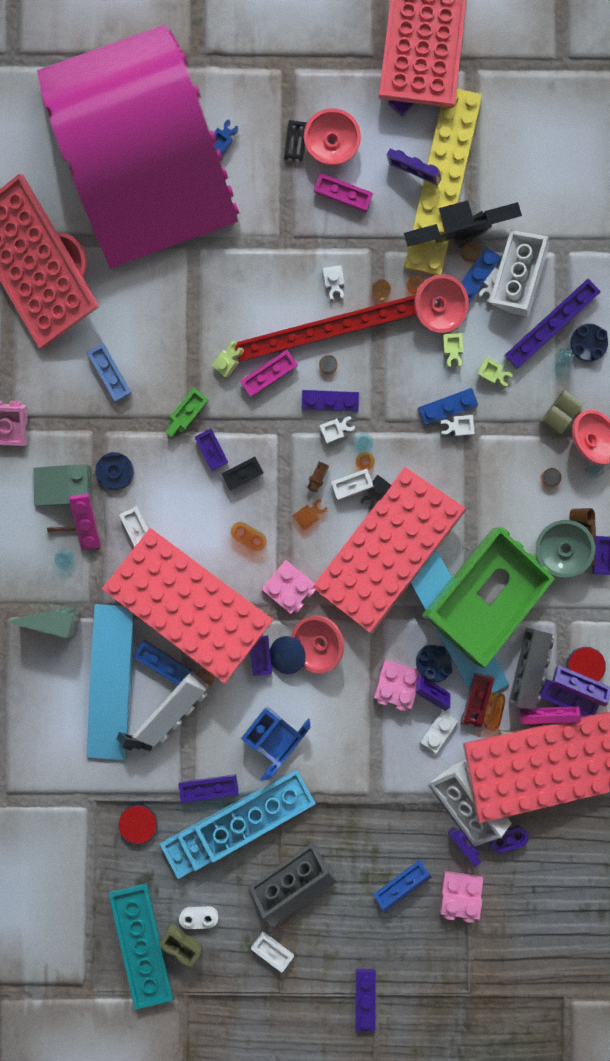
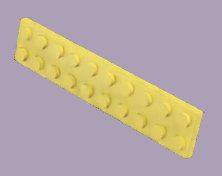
[404,89,482,276]

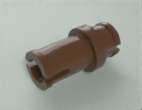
[306,461,329,492]

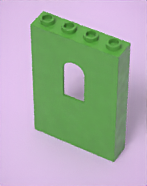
[422,527,555,668]

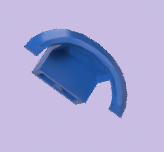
[240,707,311,781]

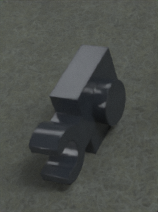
[360,475,392,510]
[117,732,153,751]

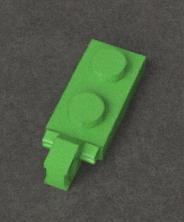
[166,388,209,438]

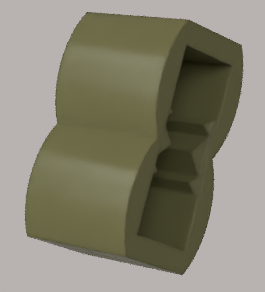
[540,390,584,435]
[159,924,202,966]

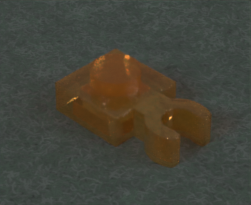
[292,499,328,531]

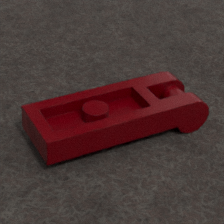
[460,673,495,728]

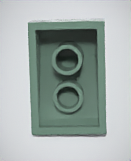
[34,464,92,506]
[9,606,81,638]

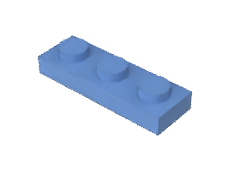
[87,343,132,403]

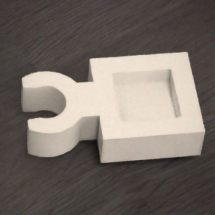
[323,265,344,301]
[478,268,499,304]
[440,415,475,436]
[319,416,355,444]

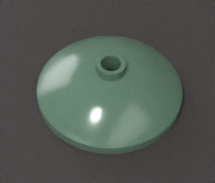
[536,520,595,578]

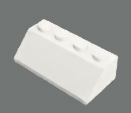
[489,230,550,317]
[132,671,209,746]
[429,760,512,847]

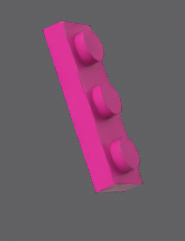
[314,173,373,213]
[240,350,298,398]
[69,494,101,550]
[520,706,581,725]

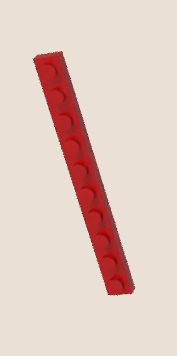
[235,295,416,363]

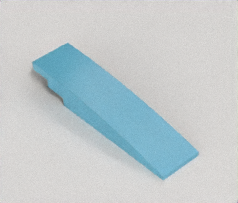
[410,550,509,695]
[87,604,135,760]
[160,769,316,879]

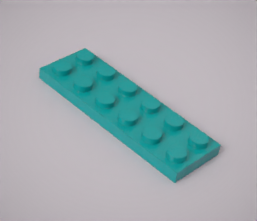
[109,883,174,1010]

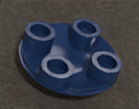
[570,323,608,362]
[270,636,306,674]
[416,645,452,683]

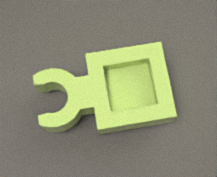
[442,333,464,368]
[212,342,244,378]
[476,357,513,386]

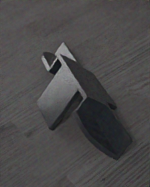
[404,200,522,247]

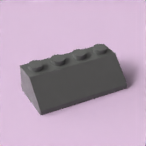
[509,628,554,710]
[249,843,337,927]

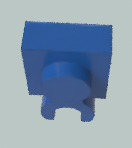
[214,119,238,156]

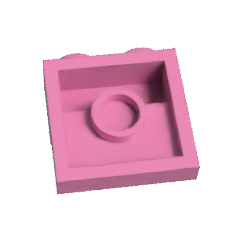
[0,400,28,446]
[261,560,316,614]
[373,660,420,711]
[439,871,483,923]

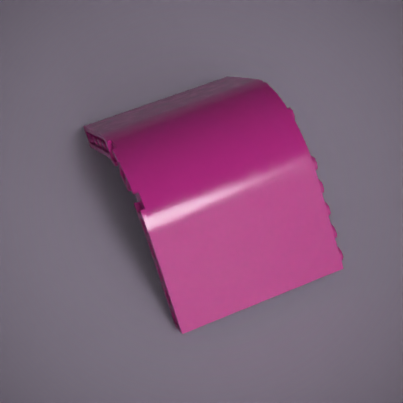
[37,24,240,268]

